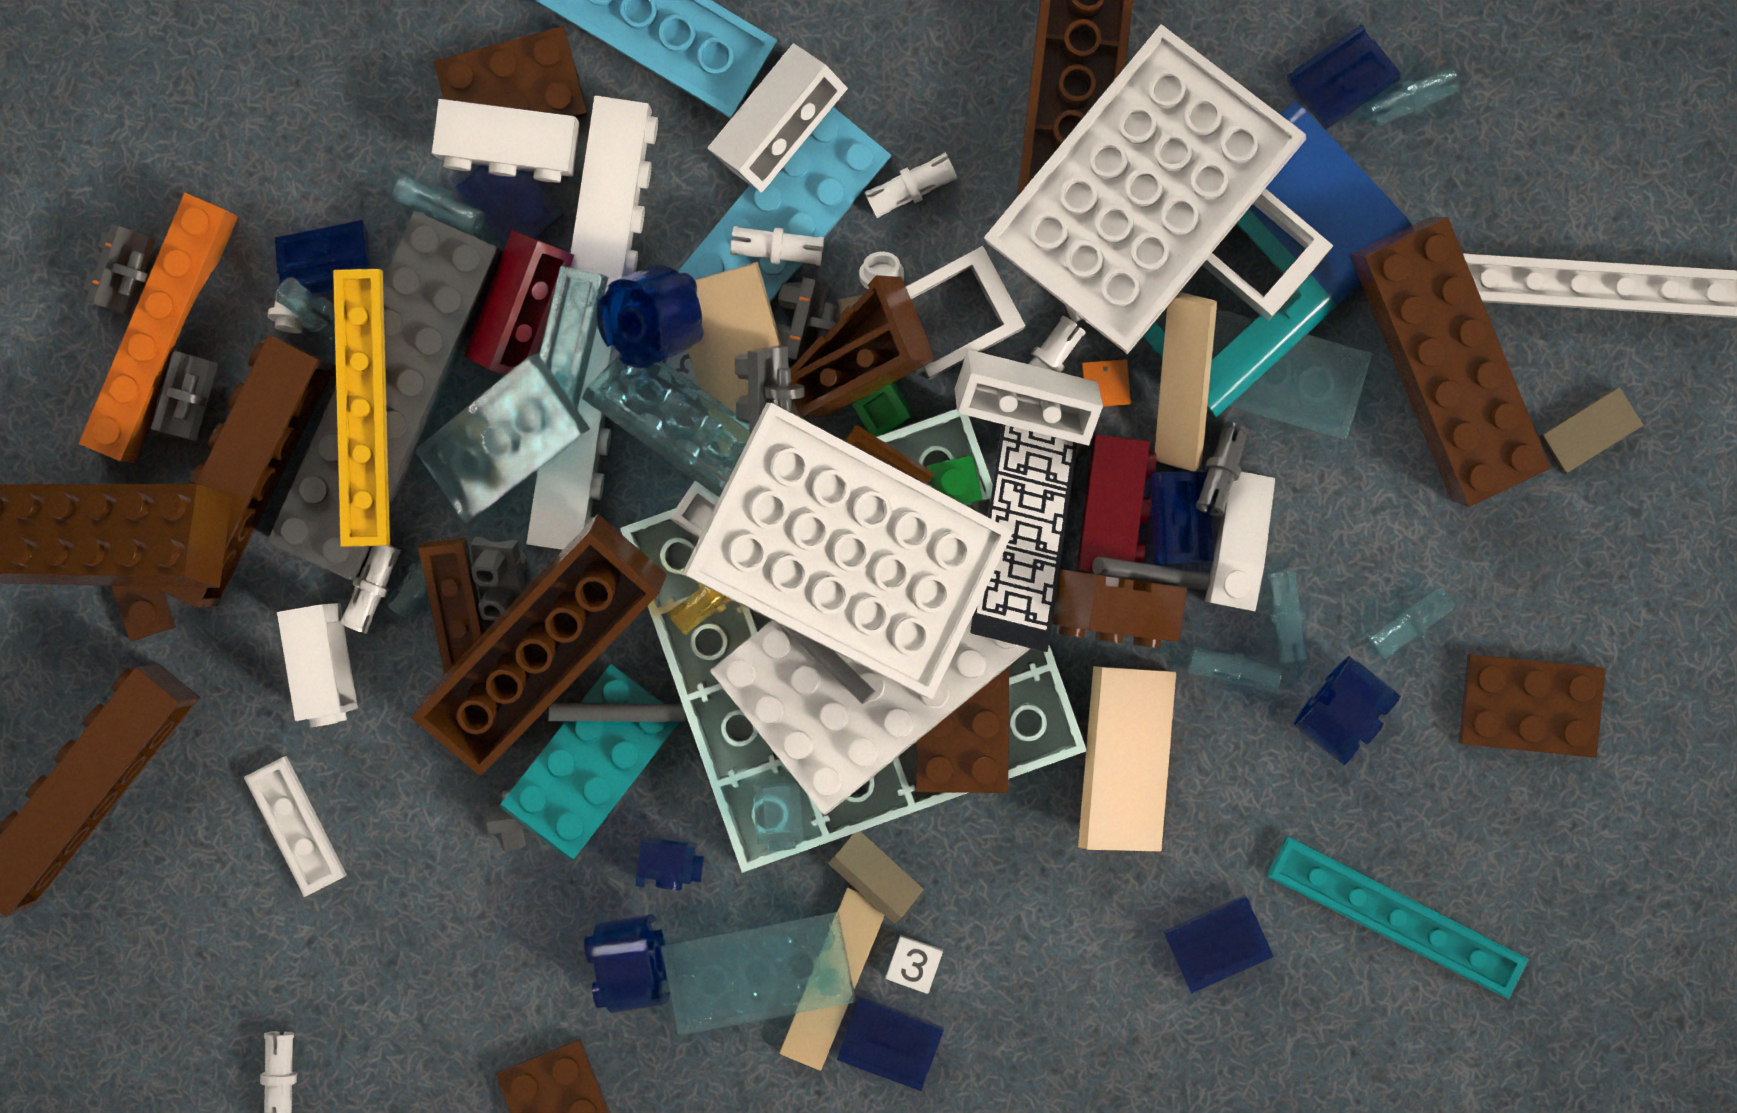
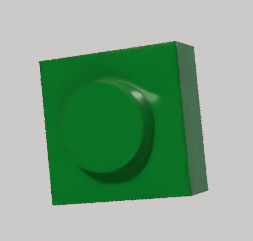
[852,382,916,437]
[927,455,983,504]

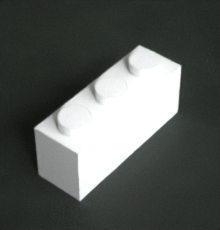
[708,43,848,193]
[432,99,580,183]
[955,349,1103,446]

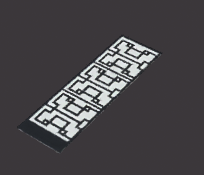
[970,424,1077,652]

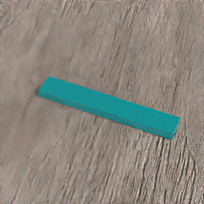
[1266,835,1529,999]

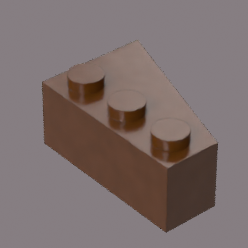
[790,275,936,417]
[1052,569,1187,648]

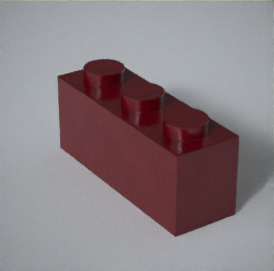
[464,230,575,382]
[1076,435,1156,572]

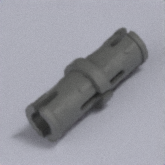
[1196,422,1250,516]

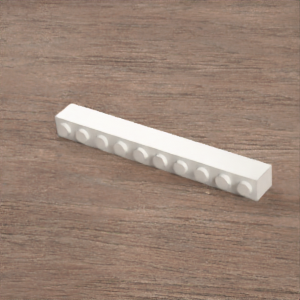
[527,96,658,550]

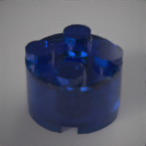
[596,265,704,368]
[1294,656,1401,766]
[584,914,671,1013]

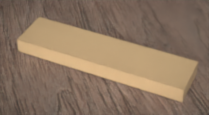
[1155,292,1217,472]
[779,886,885,1071]

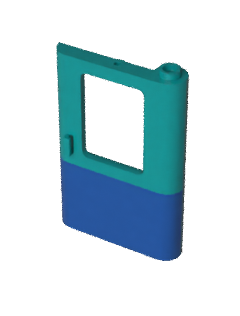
[1142,102,1412,418]

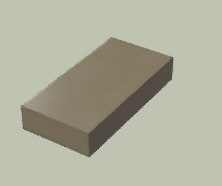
[1540,387,1644,474]
[828,831,924,924]

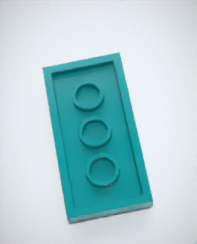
[499,664,680,862]

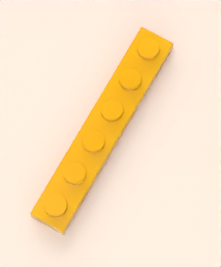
[333,269,390,547]

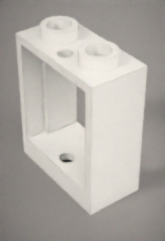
[1202,188,1333,322]
[906,246,1026,380]
[277,603,358,727]

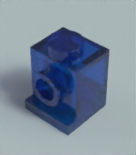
[635,837,705,890]

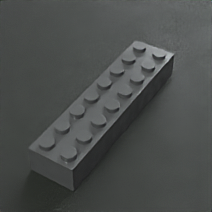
[267,210,503,580]

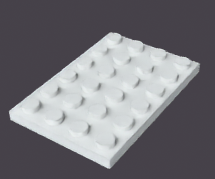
[984,24,1306,354]
[682,403,1013,699]
[710,618,1030,815]

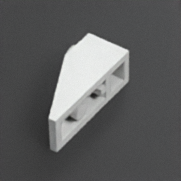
[1205,472,1275,611]

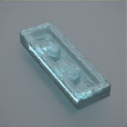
[530,266,609,411]

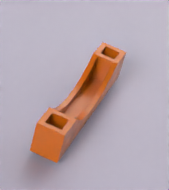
[79,192,239,463]

